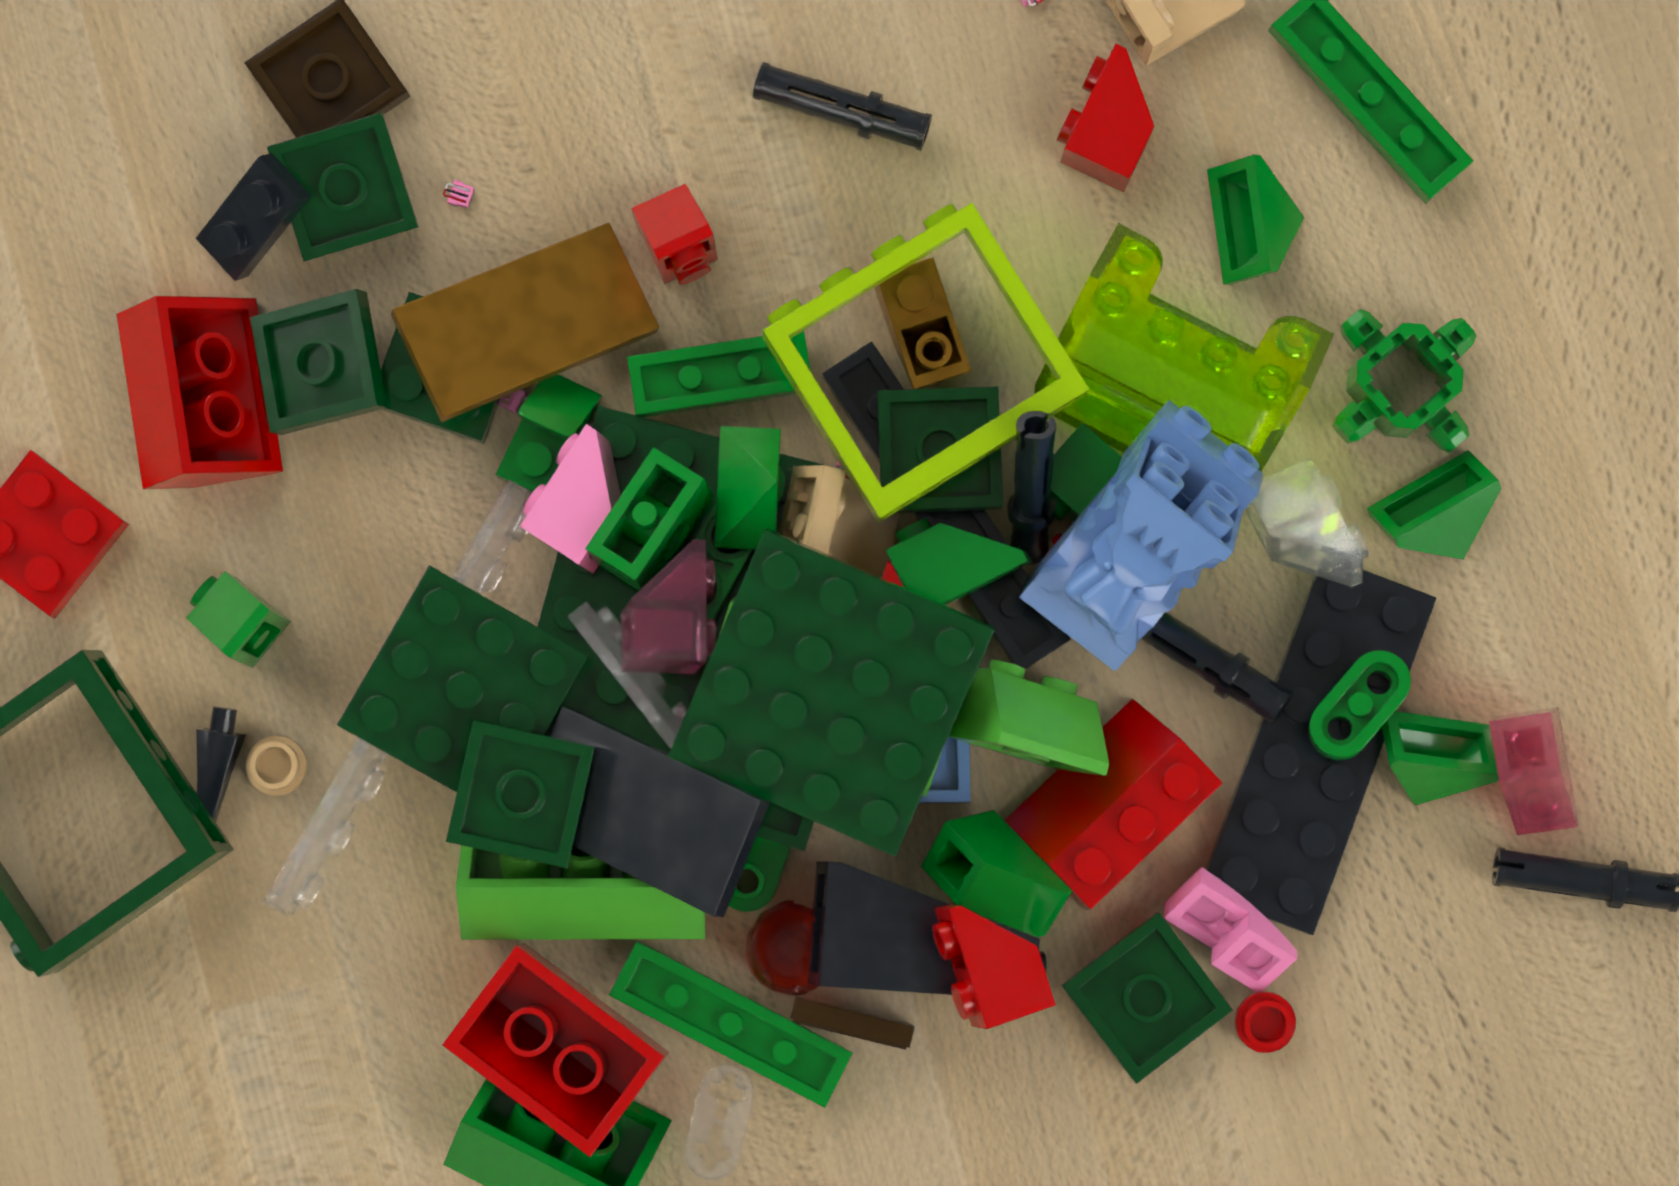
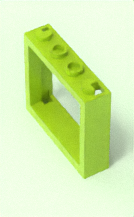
[763,202,1089,524]

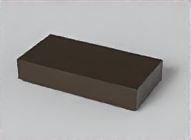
[790,996,915,1050]

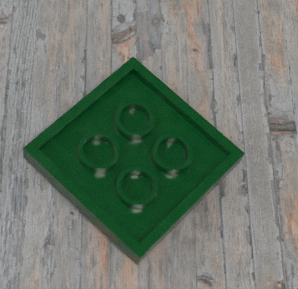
[337,565,589,792]

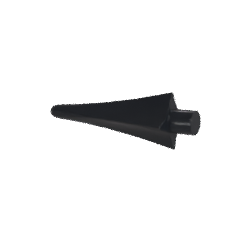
[196,706,246,822]

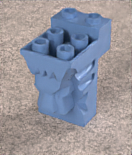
[1019,399,1263,671]

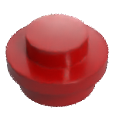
[1234,991,1296,1053]

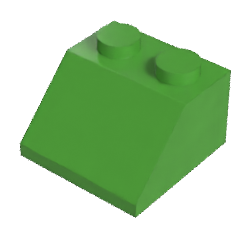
[948,659,1109,776]

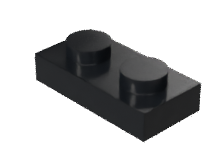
[196,153,311,281]

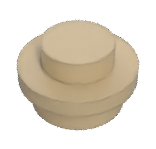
[246,736,308,796]

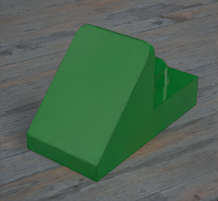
[495,374,603,494]

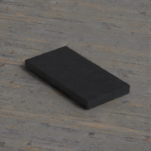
[550,706,770,917]

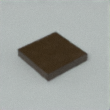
[244,0,410,138]

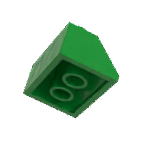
[443,1079,672,1186]

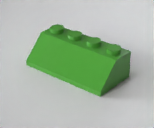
[456,845,706,940]

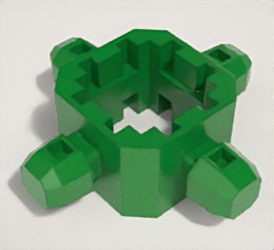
[1332,309,1477,453]

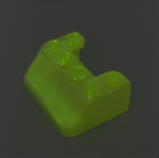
[1034,223,1334,472]

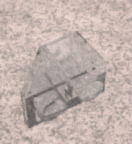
[1246,458,1369,587]

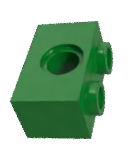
[585,447,714,596]

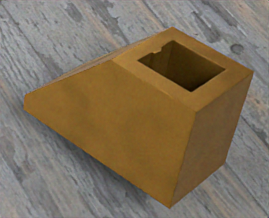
[875,257,971,389]

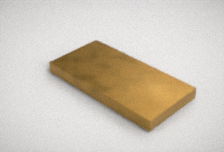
[391,222,660,422]

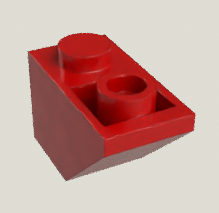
[1057,43,1155,192]
[631,183,718,285]
[932,905,1056,1029]

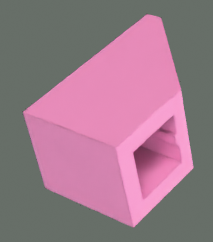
[520,424,621,573]

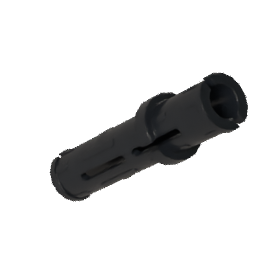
[753,62,932,151]
[1007,411,1056,565]
[1141,612,1294,725]
[1492,847,1679,912]

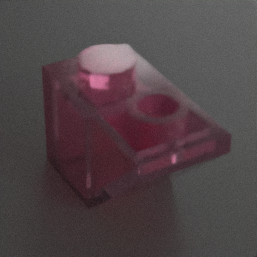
[621,539,716,674]
[1489,707,1579,835]

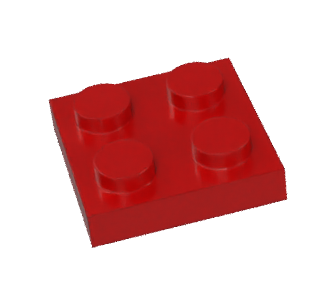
[0,450,129,618]

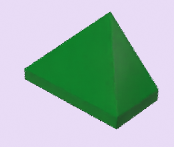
[1207,154,1304,285]
[715,426,781,550]
[1367,450,1502,559]
[1382,711,1503,806]

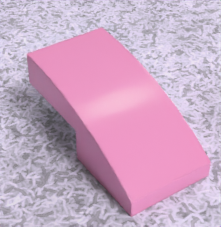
[1164,867,1297,992]

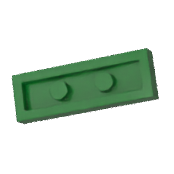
[627,331,811,418]

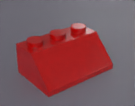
[116,296,283,489]
[1004,699,1223,910]
[442,943,669,1157]

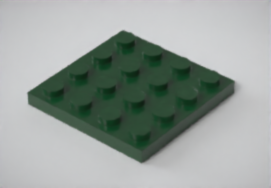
[668,528,995,857]

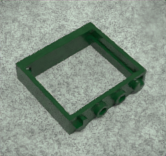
[0,650,234,977]

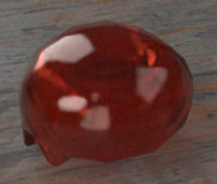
[745,900,819,996]

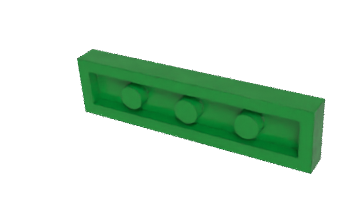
[1268,0,1474,204]
[609,941,853,1108]

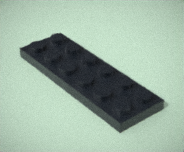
[1206,555,1437,935]

